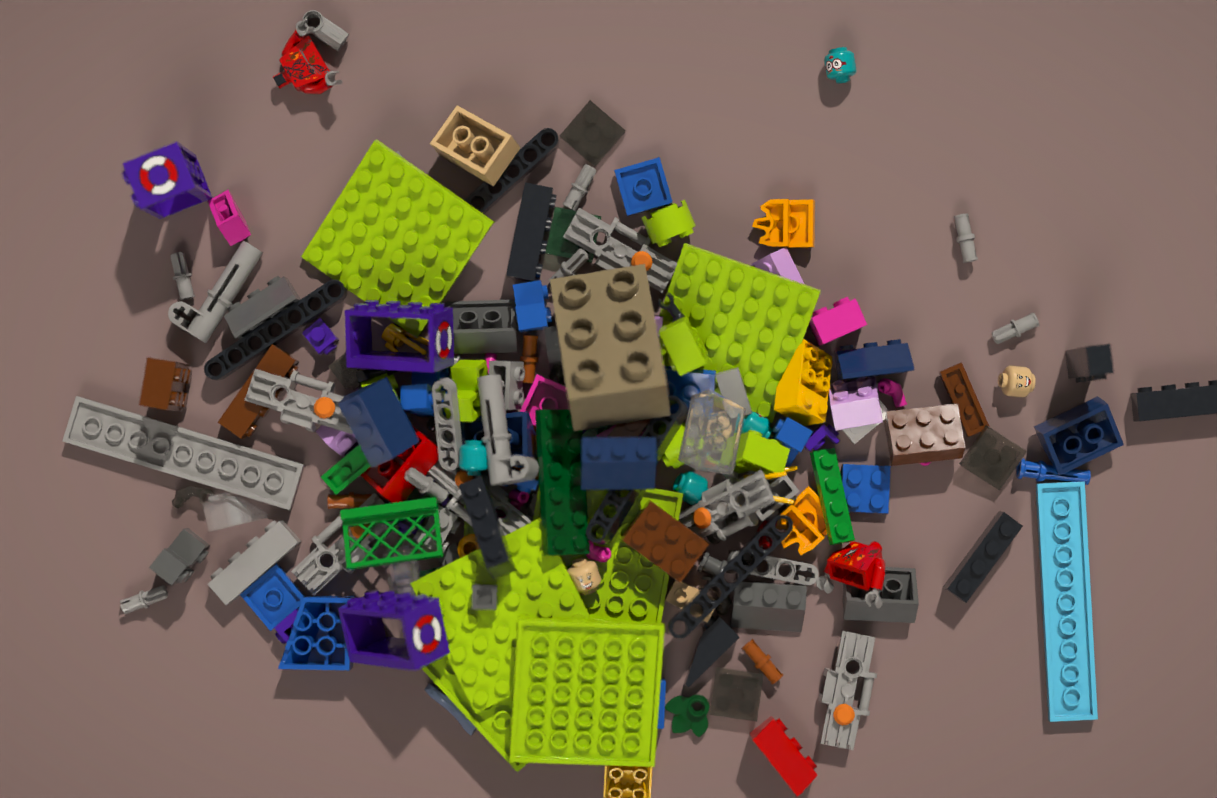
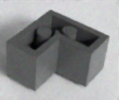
[149,528,210,586]

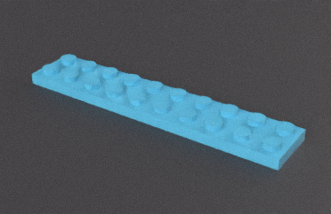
[1036,481,1098,722]

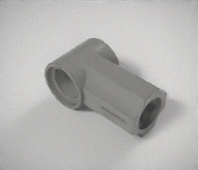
[303,10,349,51]

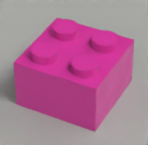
[809,297,867,346]
[520,374,570,426]

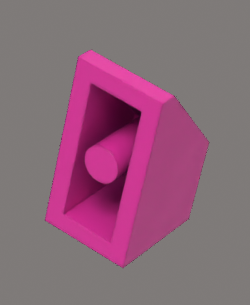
[208,190,251,246]

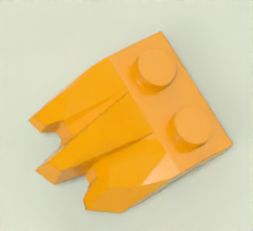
[752,199,815,248]
[776,486,827,555]

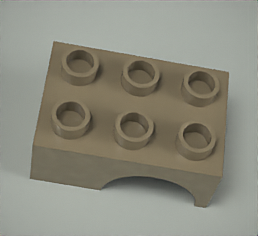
[550,264,670,431]

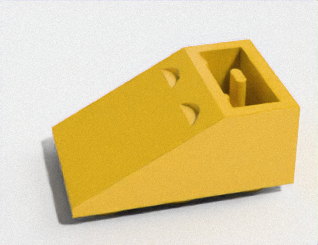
[774,339,832,426]
[603,765,653,798]

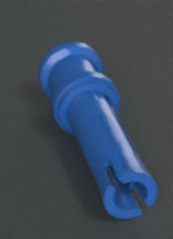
[1016,458,1091,485]

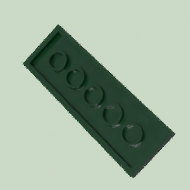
[535,410,590,556]

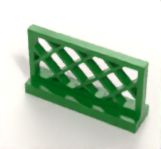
[340,497,444,570]

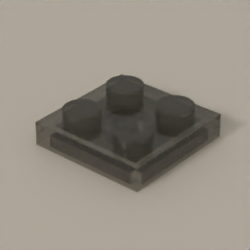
[559,100,626,167]
[959,425,1027,490]
[709,667,764,722]

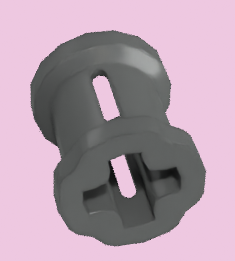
[697,552,727,576]

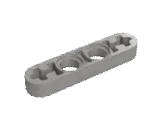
[432,378,462,471]
[727,550,819,585]

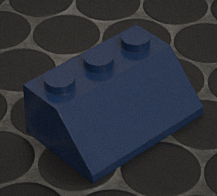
[834,339,914,380]
[338,377,420,468]
[1034,396,1124,475]
[460,411,538,463]
[580,437,656,490]

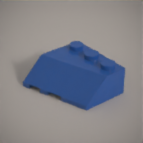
[278,596,355,670]

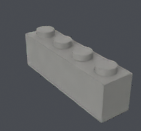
[208,520,301,606]

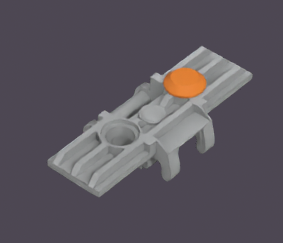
[563,208,677,293]
[245,369,353,435]
[427,455,532,535]
[679,470,775,541]
[291,493,393,595]
[818,631,878,750]

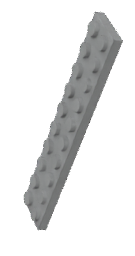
[62,396,304,510]

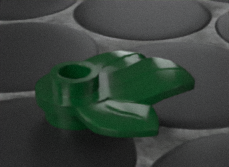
[665,694,709,737]

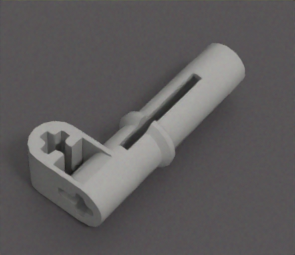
[168,241,263,343]
[477,375,539,486]

